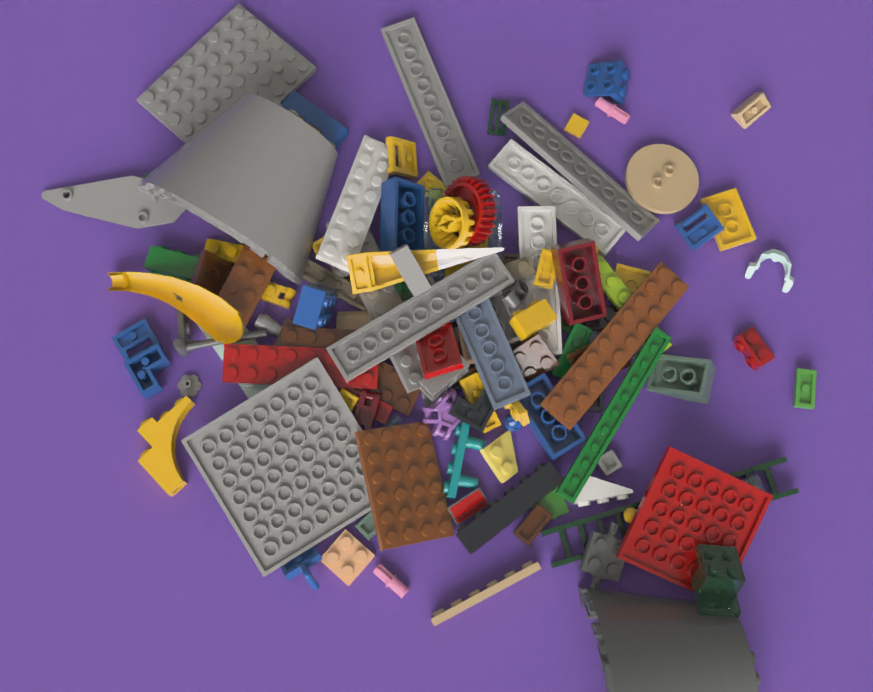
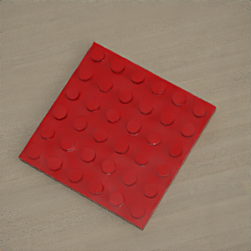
[615,445,773,605]

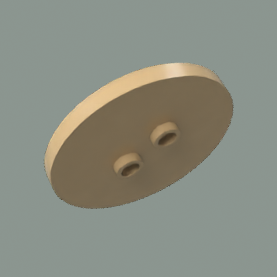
[625,144,699,214]

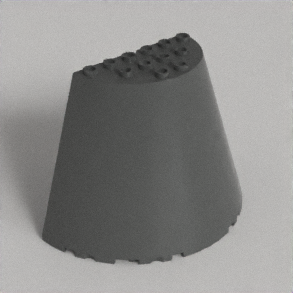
[578,586,761,692]

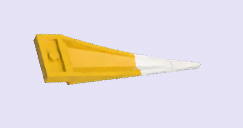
[346,247,505,294]

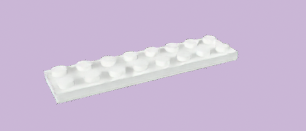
[316,135,397,273]
[488,139,626,257]
[517,206,562,356]

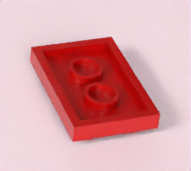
[416,321,464,380]

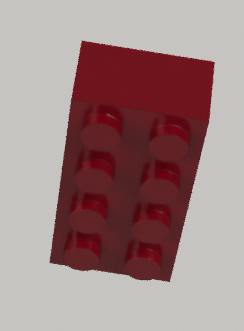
[551,238,607,325]

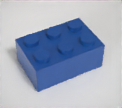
[292,283,338,330]

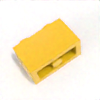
[509,299,558,342]

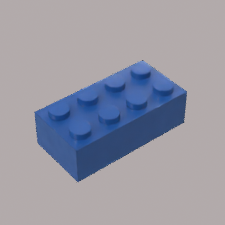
[380,177,425,251]
[518,373,587,462]

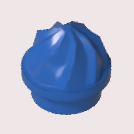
[504,413,522,432]

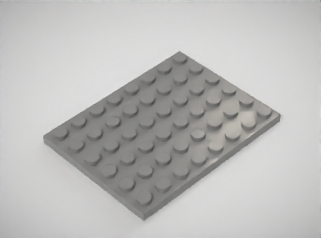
[136,4,317,143]

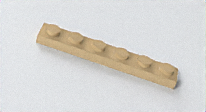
[431,560,542,626]

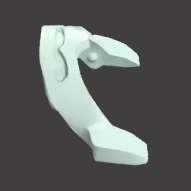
[745,249,794,293]

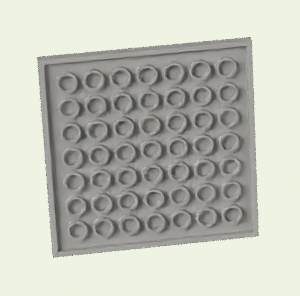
[181,357,371,577]

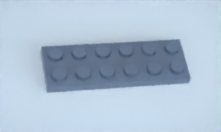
[455,298,531,410]

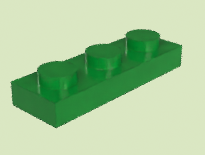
[550,323,593,379]

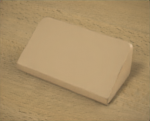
[730,92,771,129]

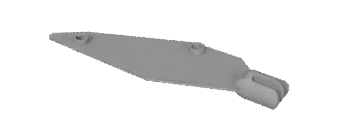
[41,176,186,229]

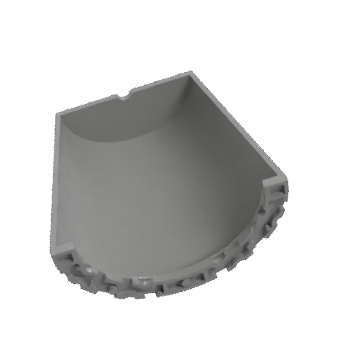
[137,93,338,285]

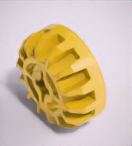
[429,197,475,249]

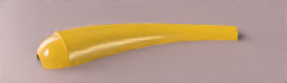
[107,272,244,344]

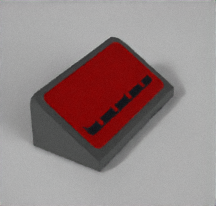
[447,487,490,526]

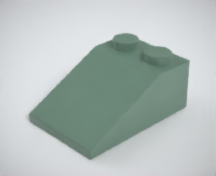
[646,354,716,404]

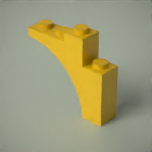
[137,396,195,497]

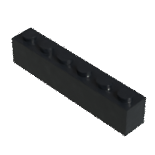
[456,461,563,556]

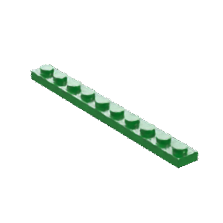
[555,327,672,503]

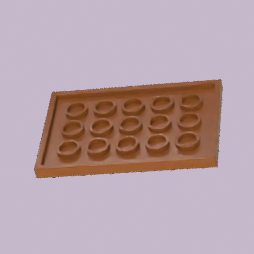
[354,421,455,551]

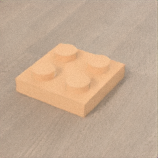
[320,529,375,586]

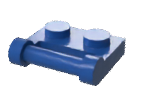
[674,203,725,252]
[111,319,163,362]

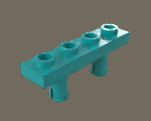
[443,421,486,499]

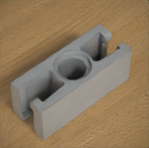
[389,244,432,297]
[419,355,470,402]

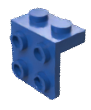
[583,60,631,104]

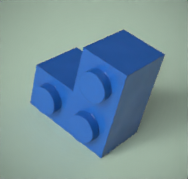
[124,343,172,400]

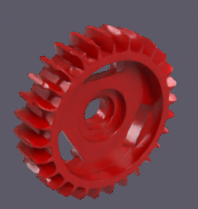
[444,176,498,247]

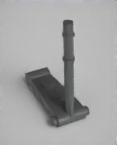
[173,292,267,357]

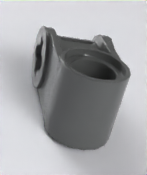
[500,278,529,313]

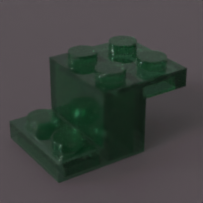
[691,544,746,617]

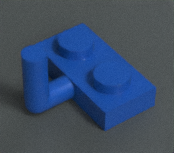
[281,546,322,590]

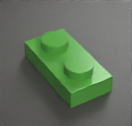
[793,368,817,410]

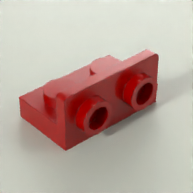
[733,326,775,371]

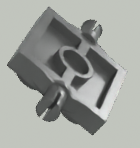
[579,522,625,589]

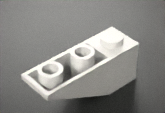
[573,476,634,507]

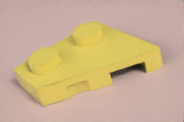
[480,431,518,483]

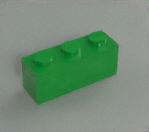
[144,245,200,283]

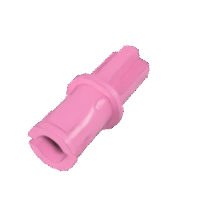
[595,96,630,124]
[373,564,410,599]

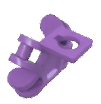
[422,388,467,441]

